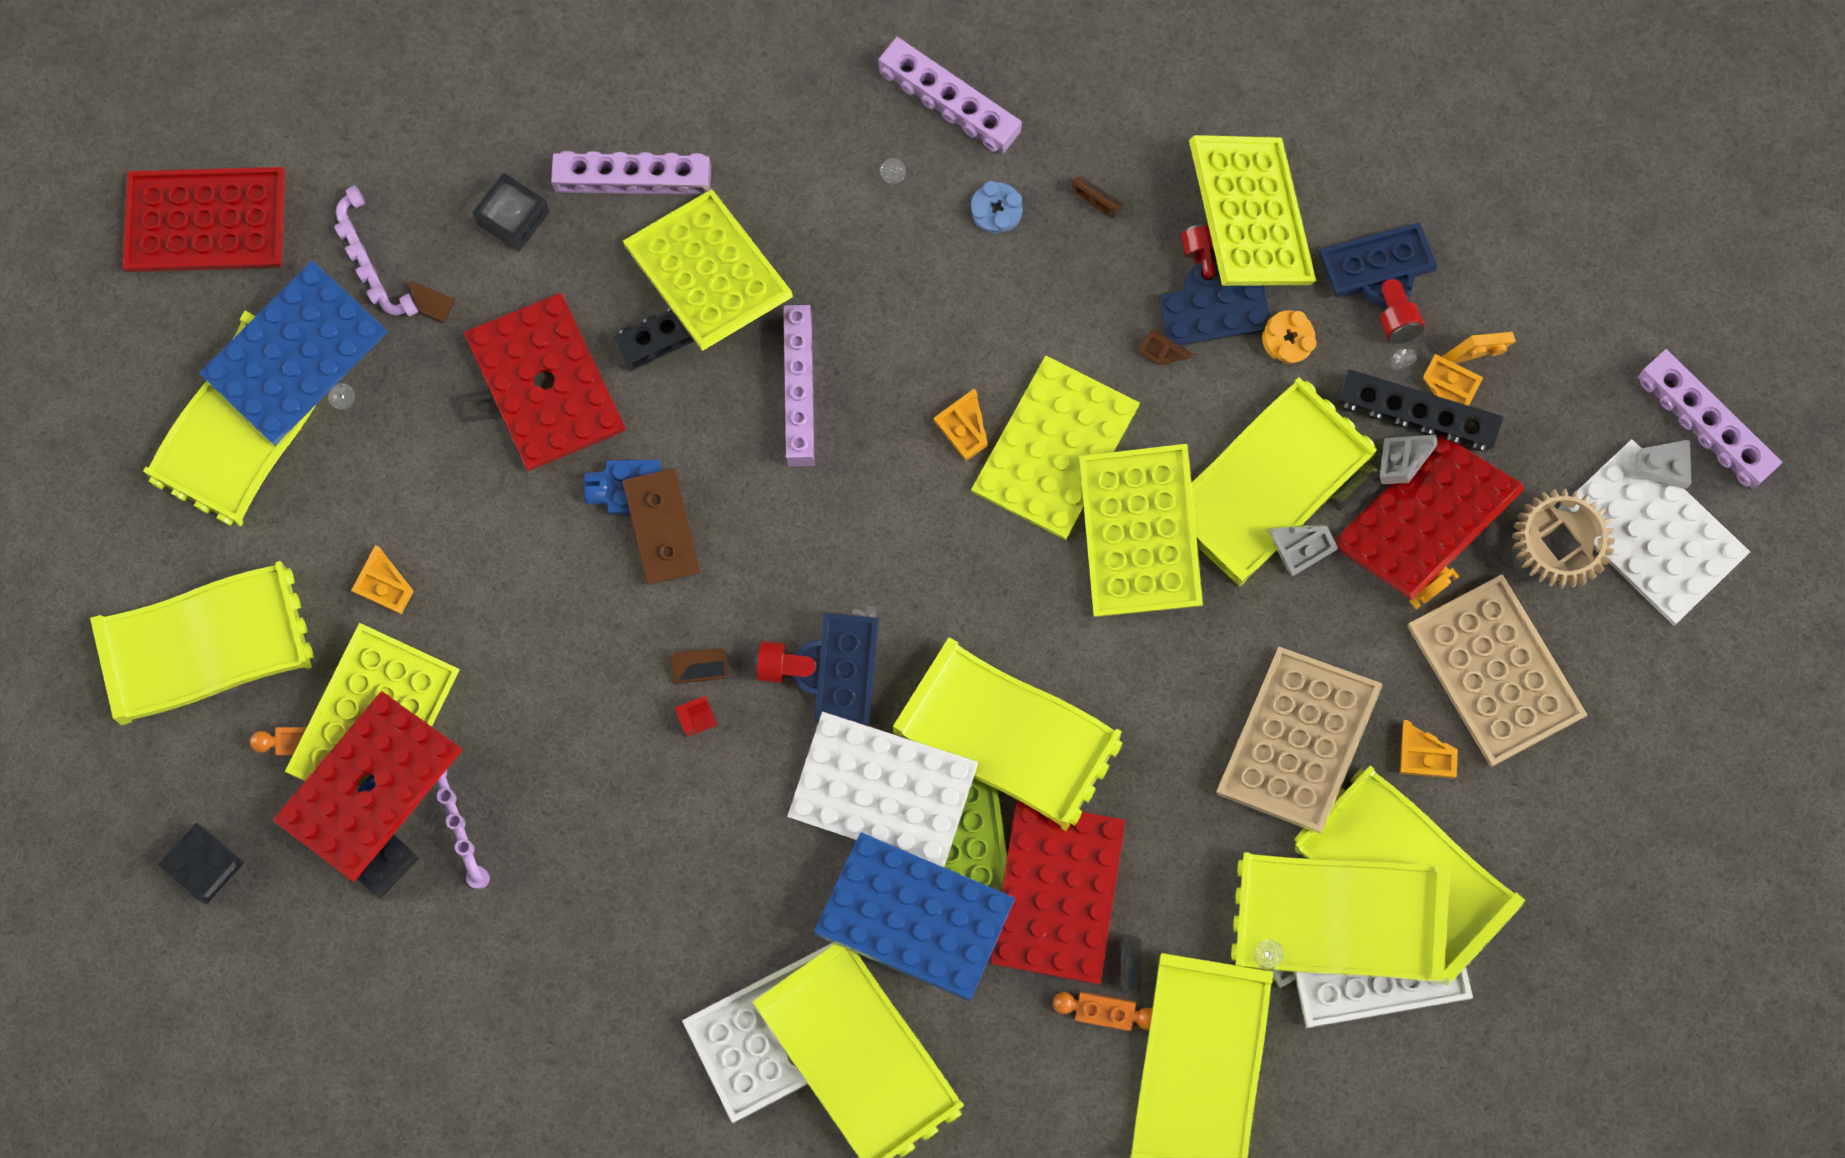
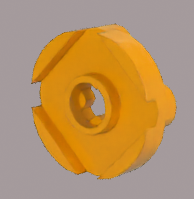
[1262,310,1316,364]
[1409,566,1460,610]

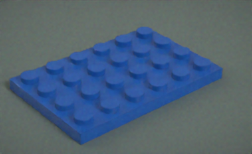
[199,260,388,446]
[814,832,1015,1002]

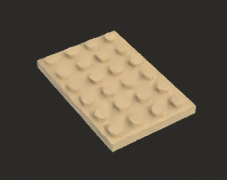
[1407,574,1587,767]
[1216,647,1382,834]

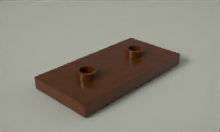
[622,468,700,585]

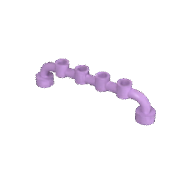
[334,185,419,317]
[436,770,490,890]

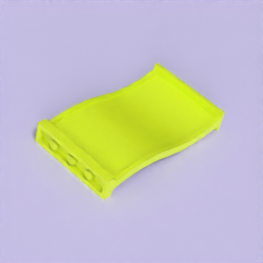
[143,311,316,527]
[1191,377,1377,587]
[90,561,314,725]
[893,638,1123,831]
[1294,766,1525,987]
[1231,852,1450,984]
[753,944,964,1158]
[1130,953,1273,1158]

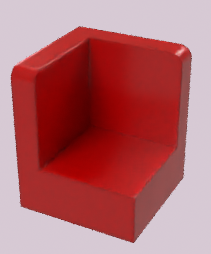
[675,696,717,737]

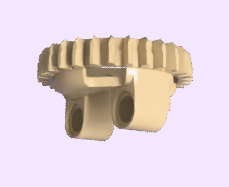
[1512,489,1616,589]

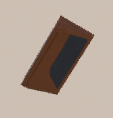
[1072,176,1124,219]
[671,648,728,684]

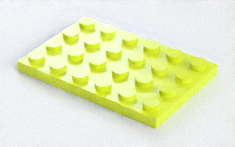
[1189,135,1316,286]
[623,189,793,351]
[971,356,1140,540]
[1079,444,1203,617]
[285,623,460,789]

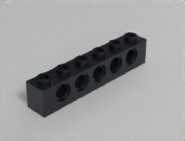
[613,308,695,372]
[1337,369,1504,452]

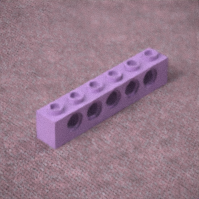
[878,37,1022,155]
[551,151,711,195]
[784,305,815,467]
[1638,349,1783,490]

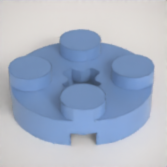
[971,181,1023,234]

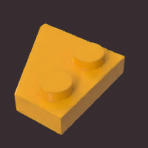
[1442,332,1516,364]
[1422,354,1483,406]
[934,389,987,461]
[351,545,414,615]
[1399,720,1458,779]

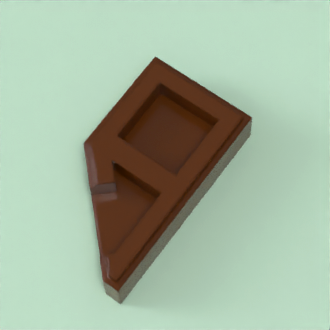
[409,280,455,324]
[1137,328,1193,366]

